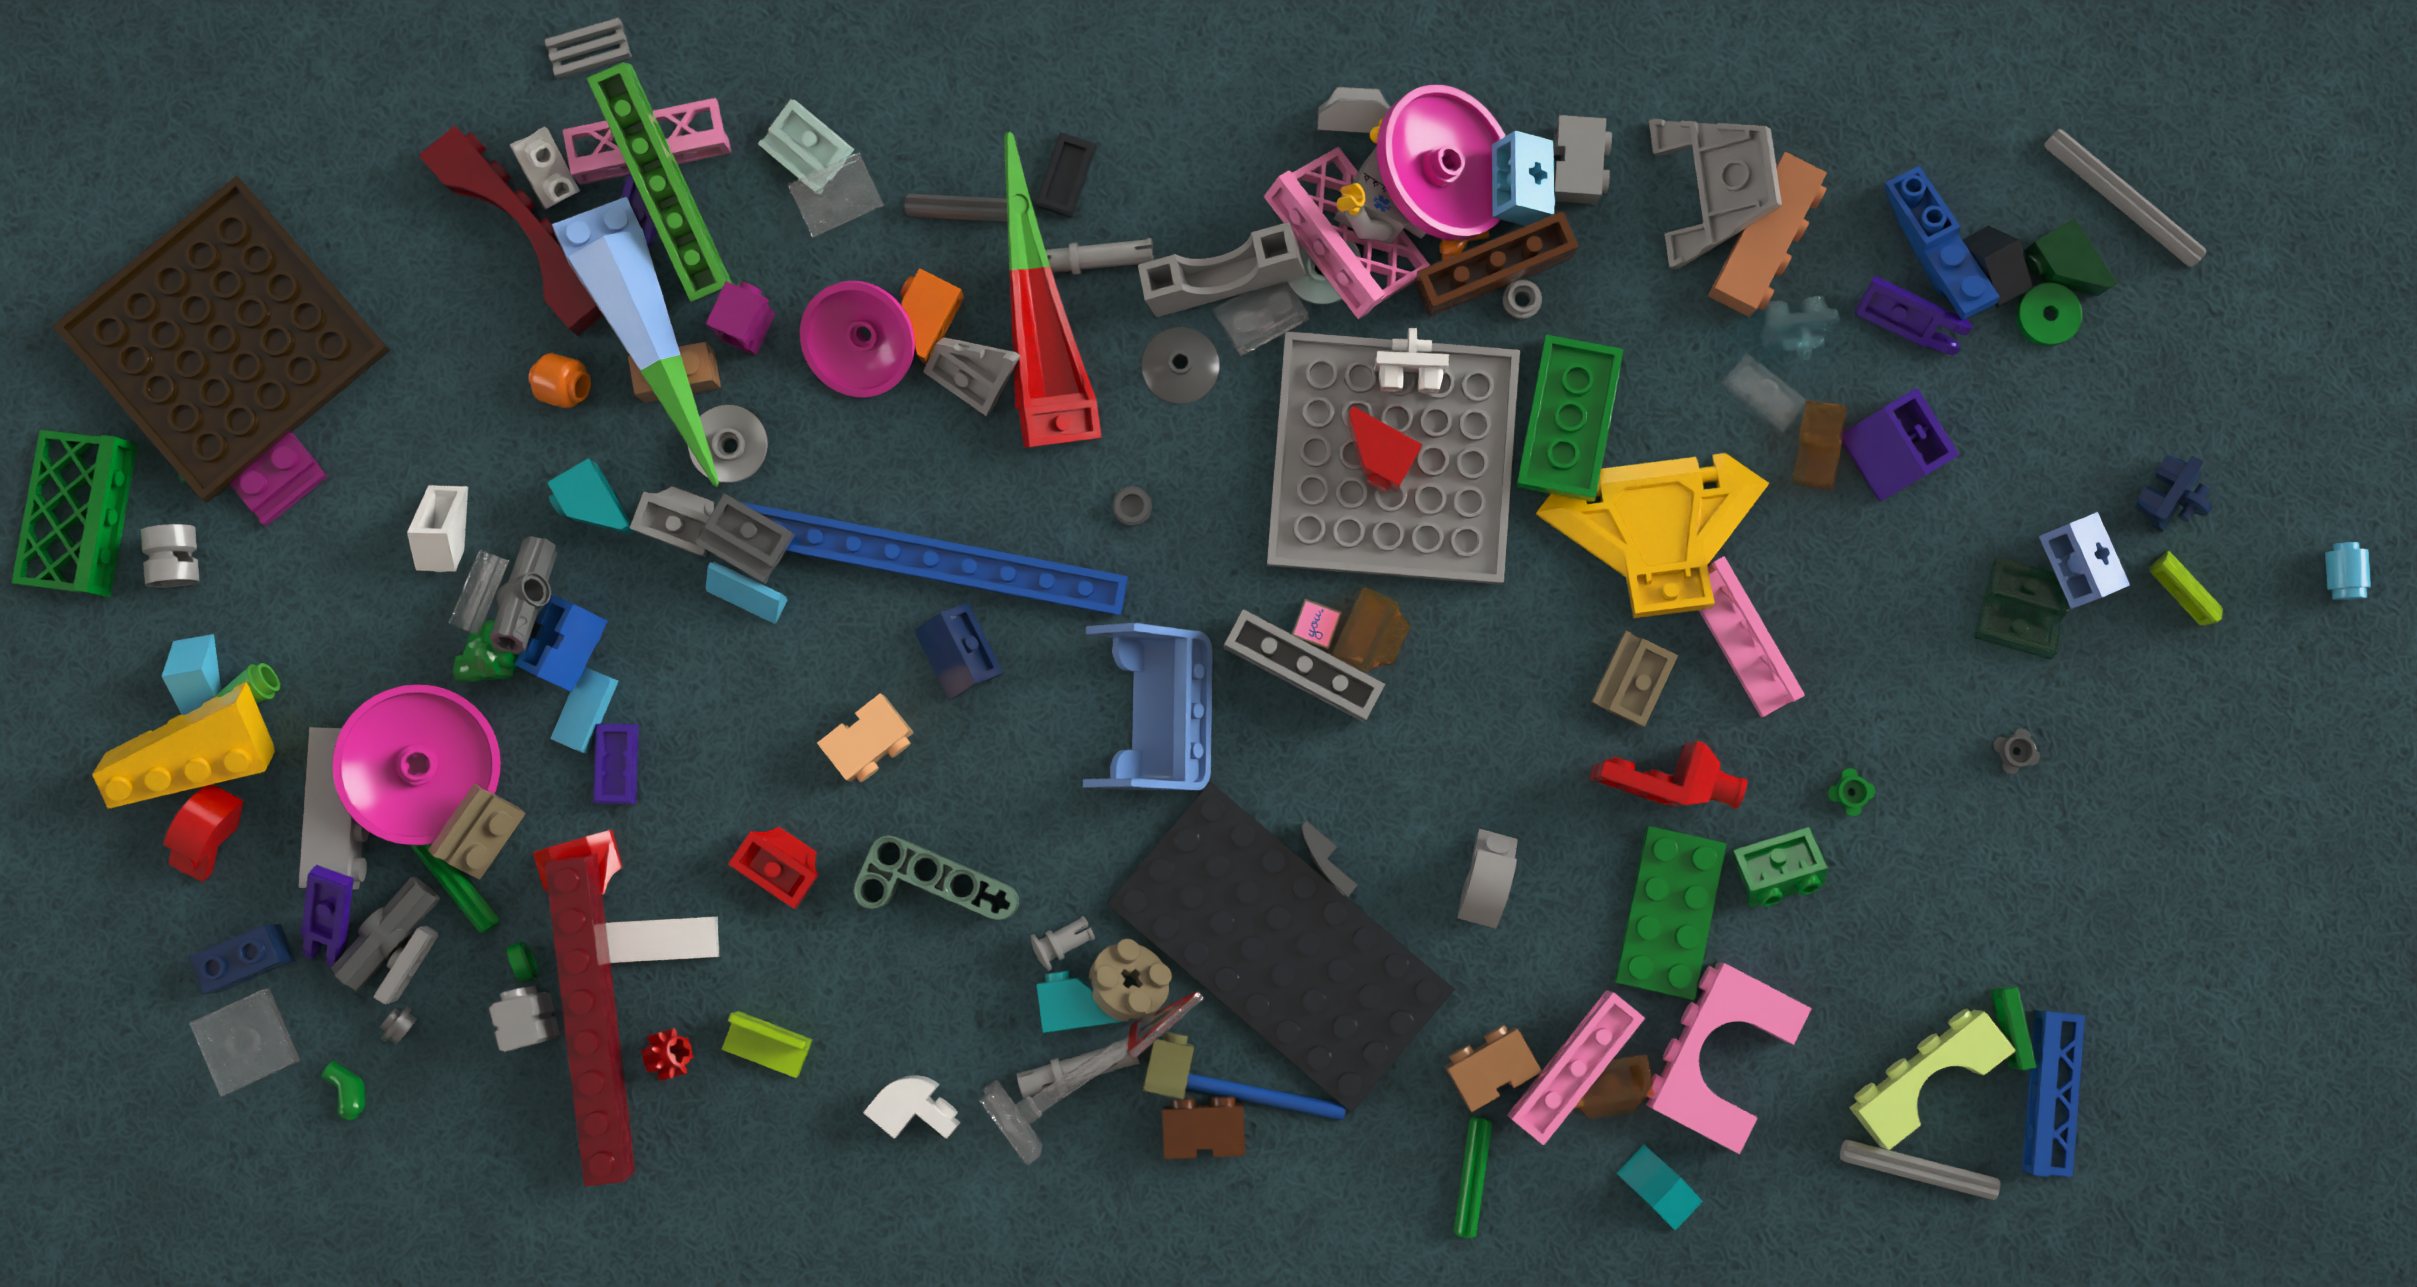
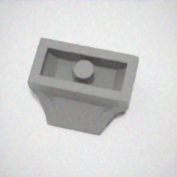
[1318,87,1390,133]
[629,486,714,557]

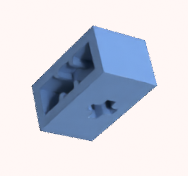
[2039,512,2130,609]

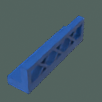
[2022,1010,2085,1177]

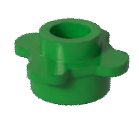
[1827,768,1876,816]

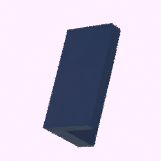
[915,603,1003,700]

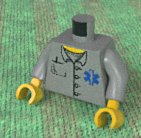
[1334,119,1426,244]

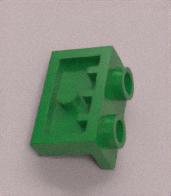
[1732,827,1828,907]

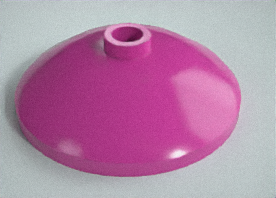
[800,281,915,397]

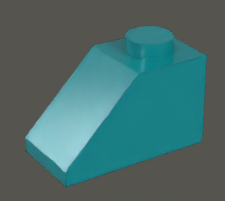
[547,458,634,535]
[1036,971,1123,1033]

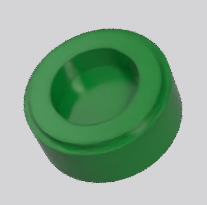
[507,941,539,984]

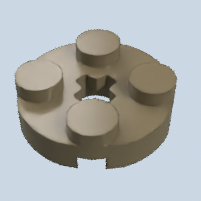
[1089,939,1172,1022]

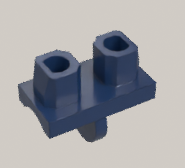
[2136,455,2212,533]

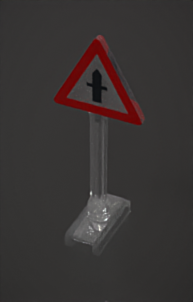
[980,991,1203,1165]

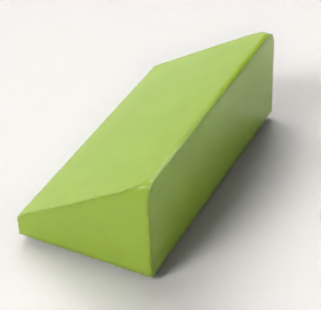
[2149,551,2223,626]

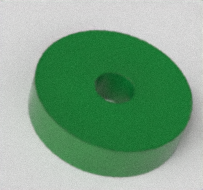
[2016,283,2082,347]

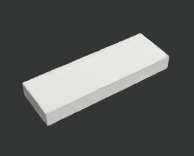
[606,917,719,963]

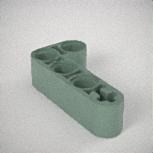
[853,836,1019,920]

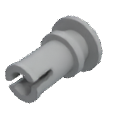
[1030,916,1095,971]

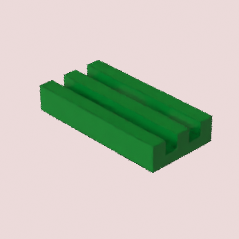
[1991,986,2037,1070]

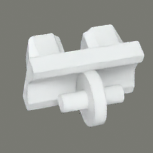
[510,127,580,209]
[1374,328,1449,393]

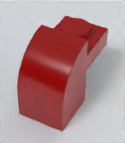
[163,784,243,882]

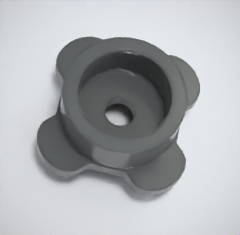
[1993,728,2040,774]

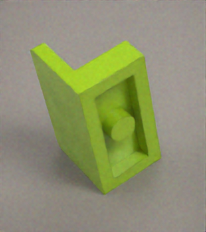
[722,1011,813,1078]

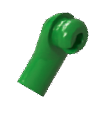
[321,1061,365,1121]

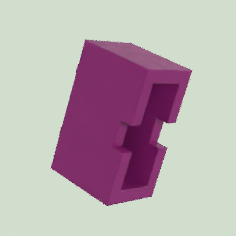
[706,281,775,356]

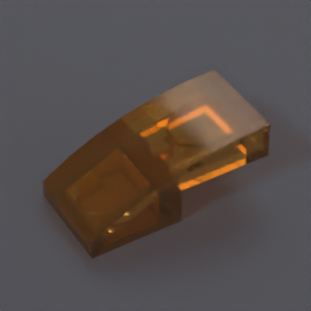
[1792,401,1847,490]

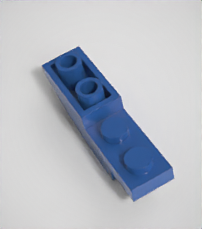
[1884,166,2000,320]

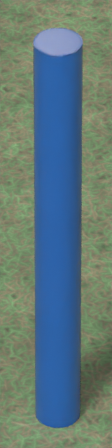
[1186,1074,1346,1120]

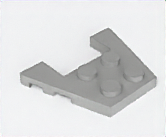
[1649,119,1782,269]

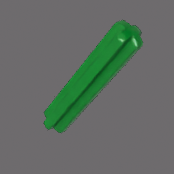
[411,843,499,933]
[1454,1117,1492,1239]

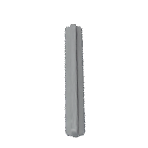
[1840,1140,2000,1200]

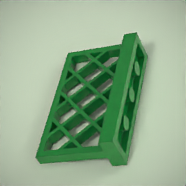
[12,430,138,597]

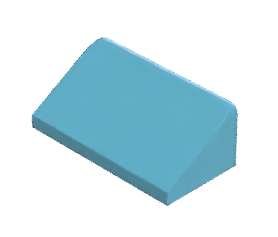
[706,561,787,624]
[550,667,618,754]

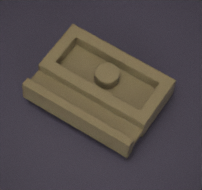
[1590,631,1678,728]
[428,783,526,880]

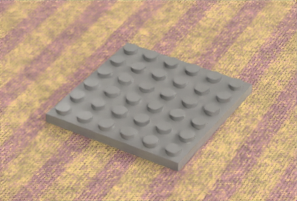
[1267,331,1520,585]

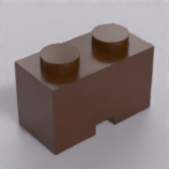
[1162,1096,1245,1159]

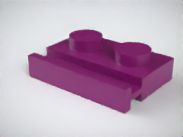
[230,433,328,526]

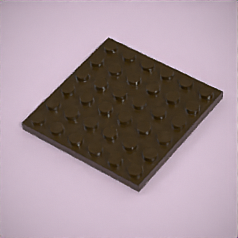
[52,175,390,503]

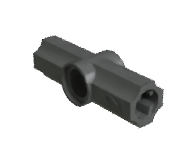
[489,536,557,654]
[331,877,440,991]

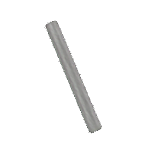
[2045,129,2207,267]

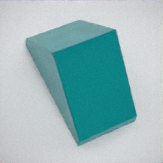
[1616,1144,1703,1231]

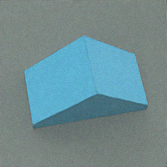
[162,634,221,715]

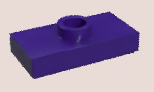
[593,724,639,804]

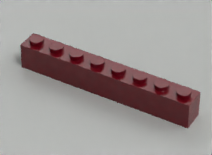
[545,853,635,1187]

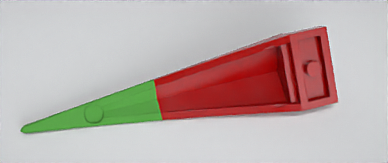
[1004,131,1102,448]

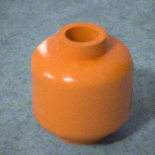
[529,353,591,408]

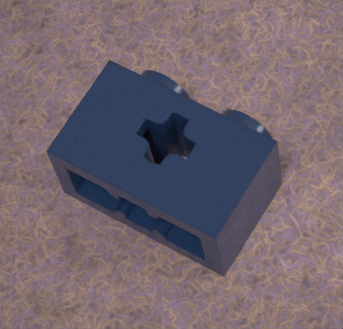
[189,924,295,994]

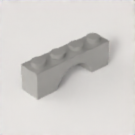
[1138,222,1306,317]

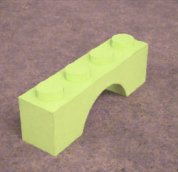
[1849,1009,2016,1150]

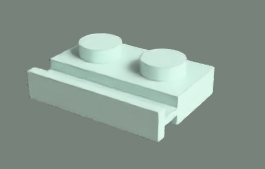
[758,99,854,194]

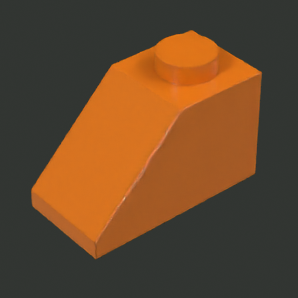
[900,268,965,364]

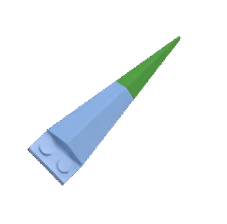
[552,197,719,487]

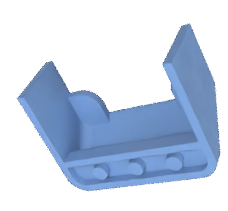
[1083,623,1213,791]

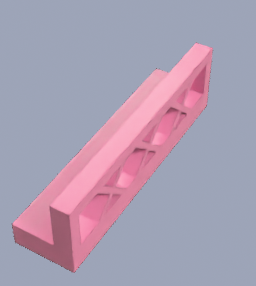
[562,98,731,185]
[1699,556,1805,717]
[1507,990,1645,1145]

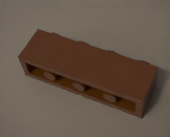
[1414,211,1579,317]

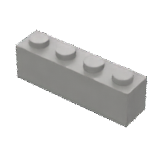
[1224,609,1385,722]
[298,727,369,889]

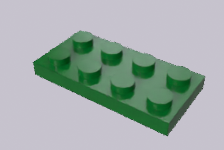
[1516,334,1624,502]
[1614,826,1727,1000]

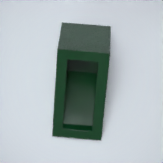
[2023,218,2117,296]

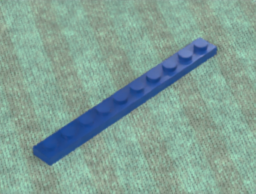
[741,502,1128,616]

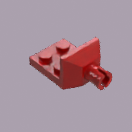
[1589,741,1748,809]

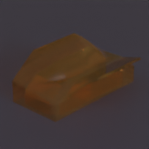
[1331,586,1411,674]
[1574,1054,1654,1120]

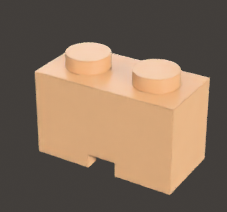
[817,693,914,783]

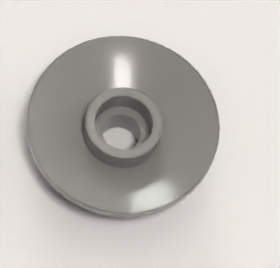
[688,405,768,483]

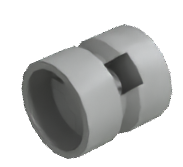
[141,524,200,588]

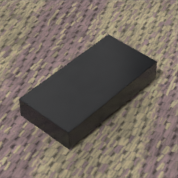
[1035,132,1097,218]

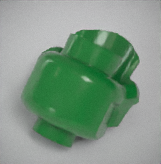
[453,619,520,683]

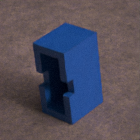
[514,594,608,692]

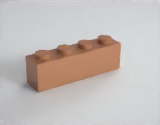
[1708,152,1827,317]

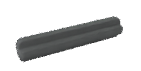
[905,194,1008,222]

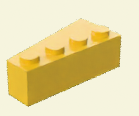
[92,681,275,809]

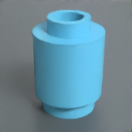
[2325,542,2371,600]

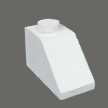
[407,485,468,572]

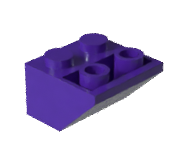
[1838,388,1960,502]

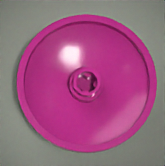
[1377,85,1505,241]
[332,685,501,845]

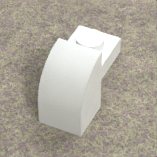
[863,1075,961,1139]

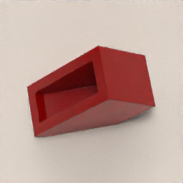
[1347,406,1423,492]

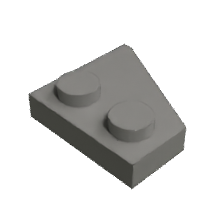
[923,337,1020,416]

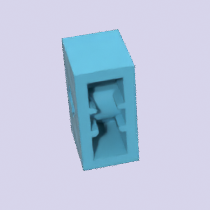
[1492,131,1556,226]

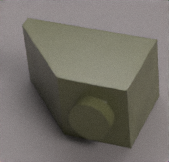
[1143,1031,1194,1099]

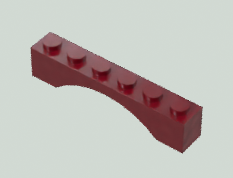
[419,125,603,336]

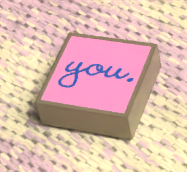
[1292,599,1342,650]

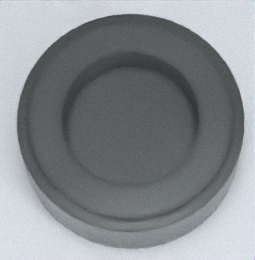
[1112,486,1152,527]

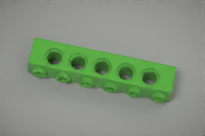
[587,62,732,302]

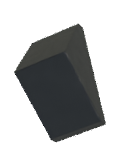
[1962,226,2033,309]

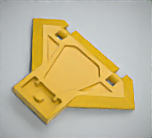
[1536,453,1769,618]

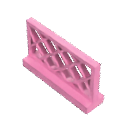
[1264,147,1431,319]

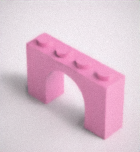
[1645,962,1812,1154]

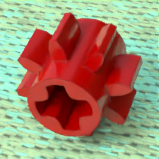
[641,1028,694,1081]

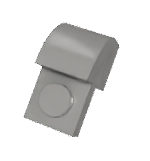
[1457,829,1518,928]

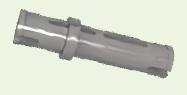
[1045,238,1154,275]
[1016,1041,1139,1099]

